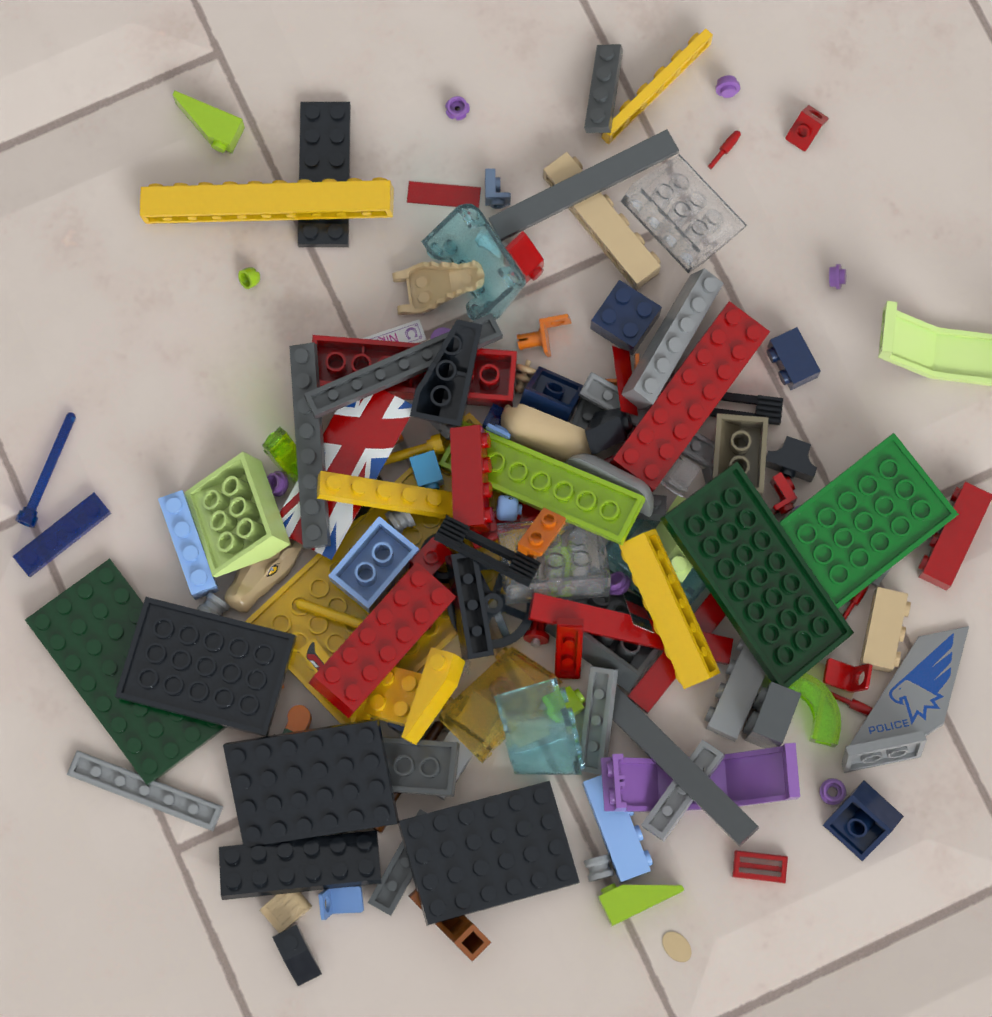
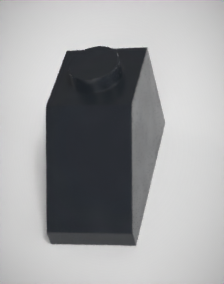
[585,408,633,455]
[272,925,322,986]

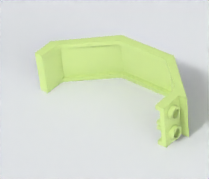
[878,301,992,386]

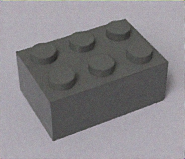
[743,682,801,749]

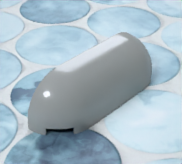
[564,453,654,517]

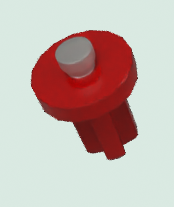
[523,621,550,647]

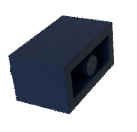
[766,327,821,390]

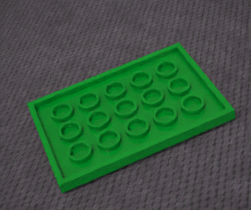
[779,433,959,609]

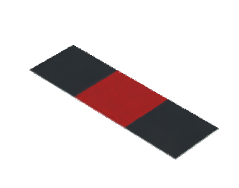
[623,591,654,633]

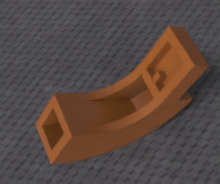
[409,889,492,962]

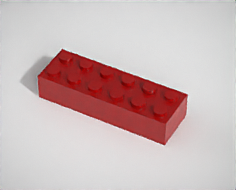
[309,562,457,718]

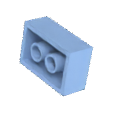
[328,516,420,613]

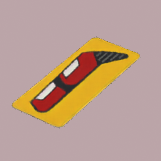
[299,638,330,673]

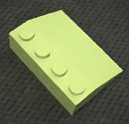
[185,452,291,577]

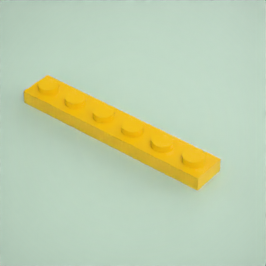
[602,28,713,144]
[317,471,453,519]

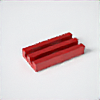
[732,850,788,883]

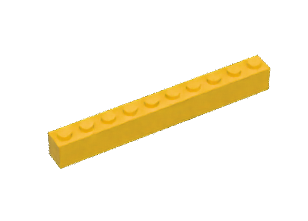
[140,177,394,224]

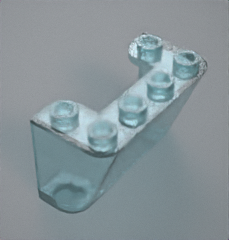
[421,204,526,321]
[494,678,585,775]

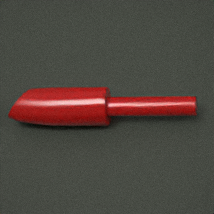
[708,131,741,169]
[842,585,869,620]
[828,691,873,715]

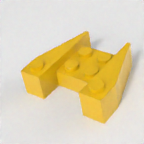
[351,647,466,745]

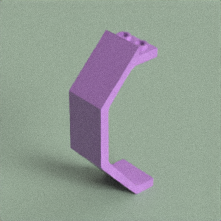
[601,743,800,812]

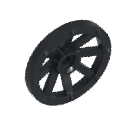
[447,561,534,649]

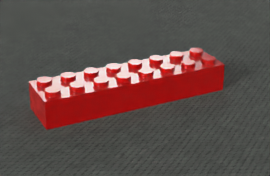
[609,301,770,492]
[312,335,517,408]

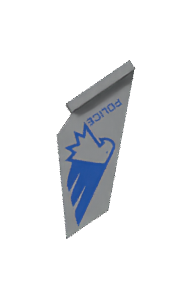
[842,626,969,773]

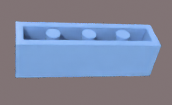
[158,490,219,600]
[582,775,653,883]

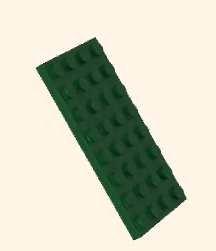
[660,462,854,688]
[25,558,227,786]

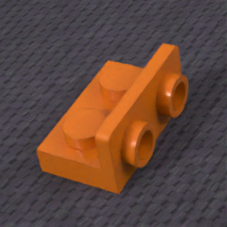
[517,508,566,559]

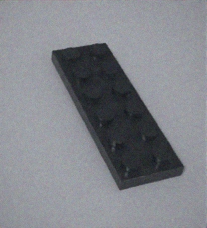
[298,102,351,247]
[219,830,381,900]

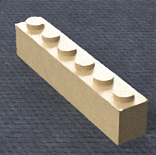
[543,152,661,291]

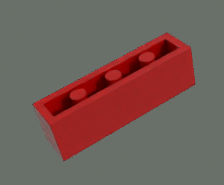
[450,424,494,533]
[918,482,992,591]

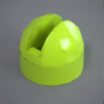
[238,267,260,289]

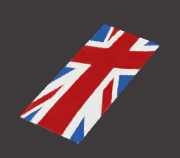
[280,390,412,560]

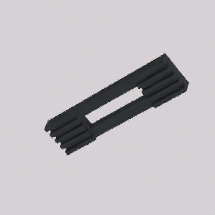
[709,392,784,425]
[434,515,541,587]

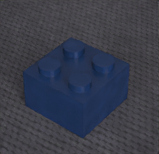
[590,280,662,356]

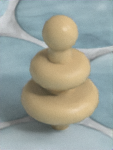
[515,360,536,393]

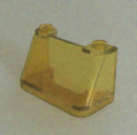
[438,647,563,763]

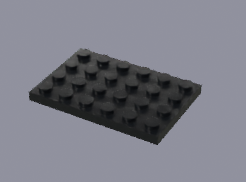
[115,597,297,737]
[223,718,399,847]
[398,781,580,926]

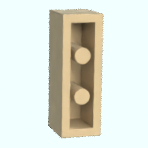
[859,587,911,673]

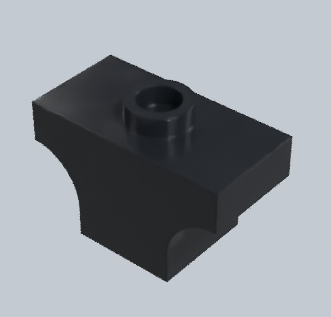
[765,436,817,482]

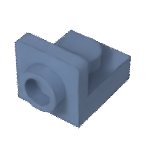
[485,169,511,209]

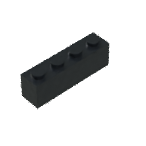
[445,553,494,660]

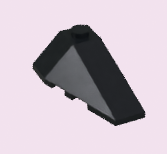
[410,319,482,427]

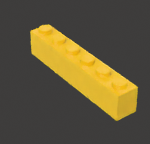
[619,529,720,689]

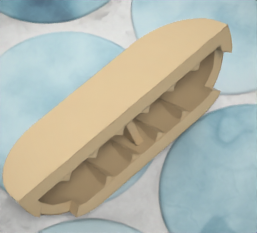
[501,404,595,462]

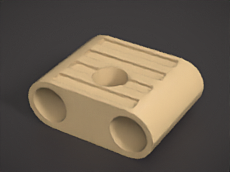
[259,892,312,933]

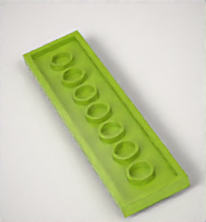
[439,421,645,545]

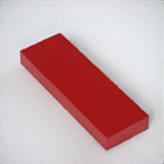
[554,618,584,679]

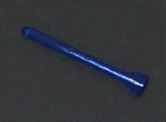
[15,412,76,528]

